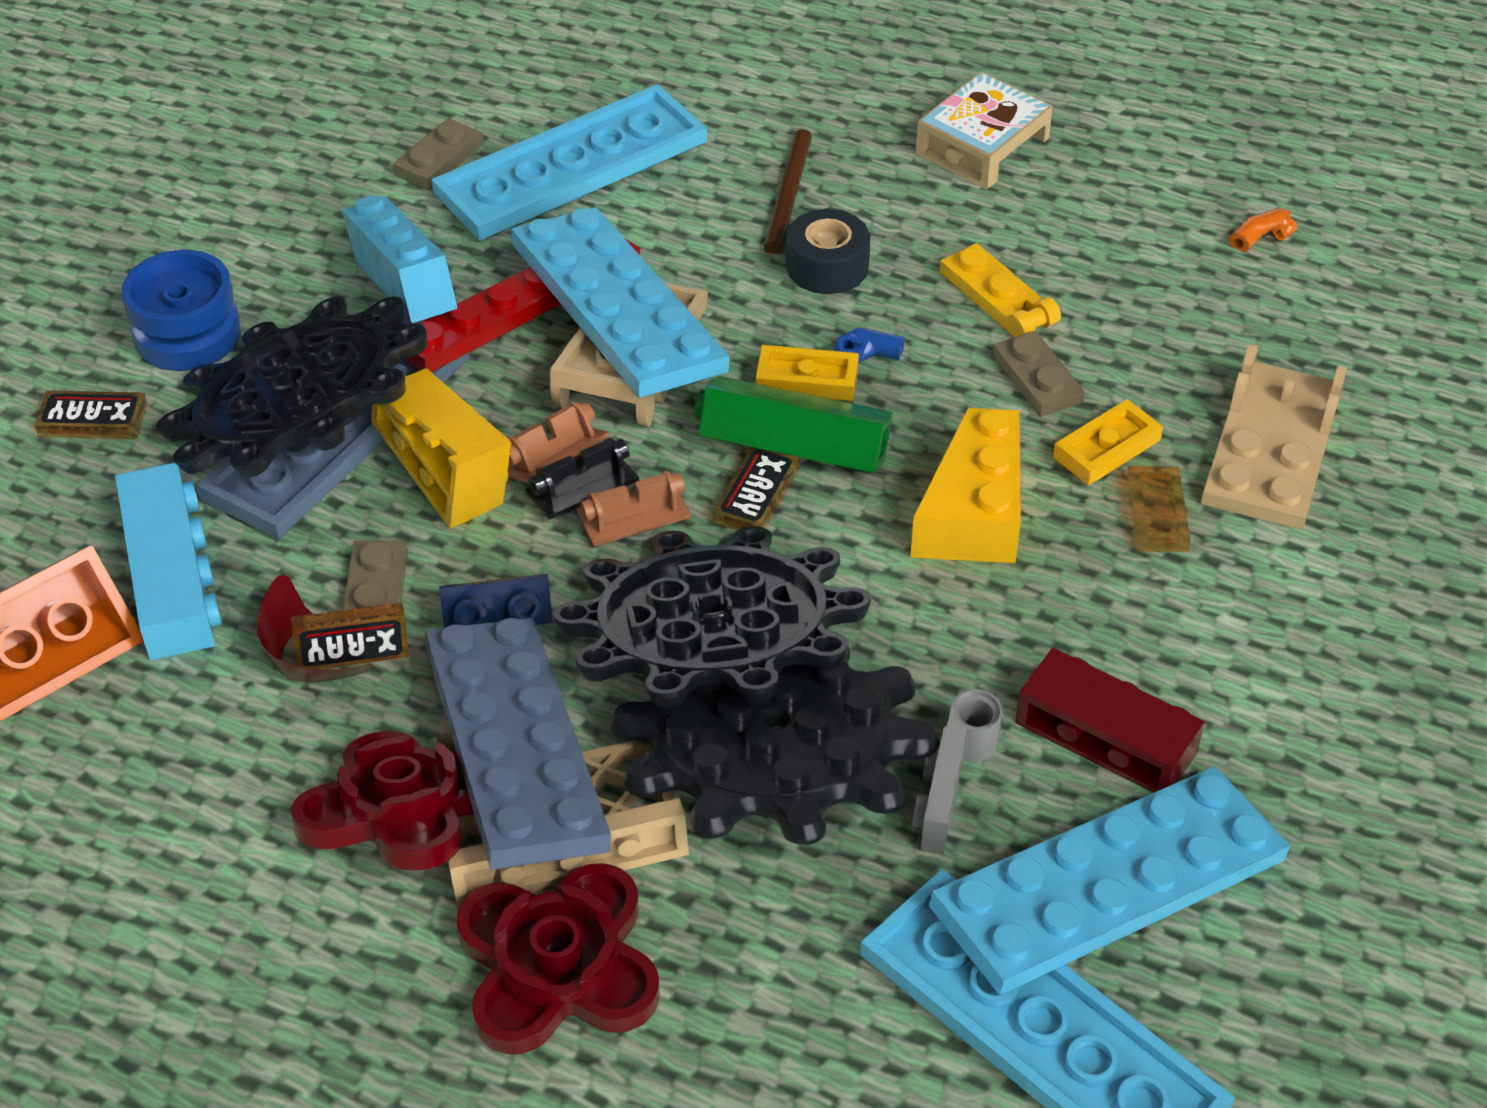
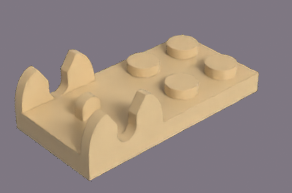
[550,282,708,427]
[1201,344,1348,530]

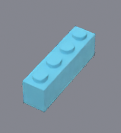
[342,195,458,323]
[115,463,222,661]

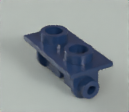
[439,573,553,628]

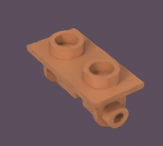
[508,402,610,484]
[576,470,691,547]

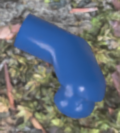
[834,327,905,363]

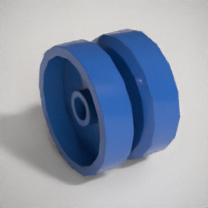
[122,249,241,371]

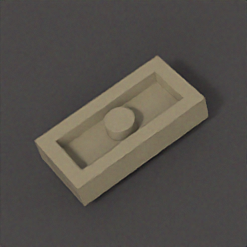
[393,118,484,190]
[992,330,1085,417]
[341,541,408,626]

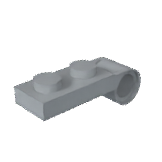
[912,689,1003,855]

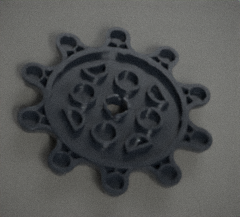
[156,296,428,478]
[553,526,871,708]
[611,632,939,845]

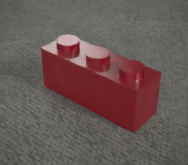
[1015,647,1205,793]

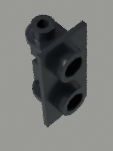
[525,437,640,520]

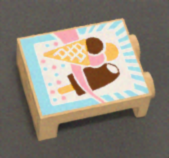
[915,71,1053,190]

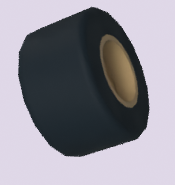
[786,208,871,294]

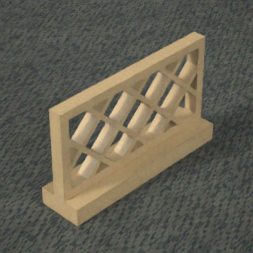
[447,741,689,909]

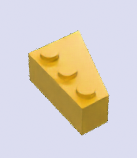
[371,368,512,529]
[910,408,1021,563]

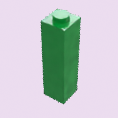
[695,376,893,473]

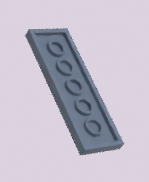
[196,316,470,540]
[425,618,611,870]

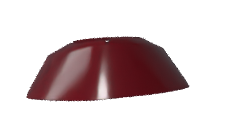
[257,574,373,683]

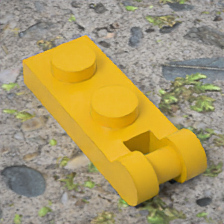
[939,243,1061,337]

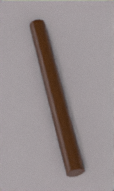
[764,129,812,254]

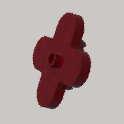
[291,731,474,871]
[456,863,660,1054]

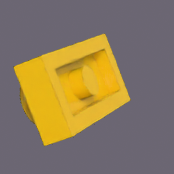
[756,345,859,401]
[1053,399,1163,486]

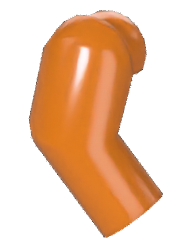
[1229,207,1297,253]

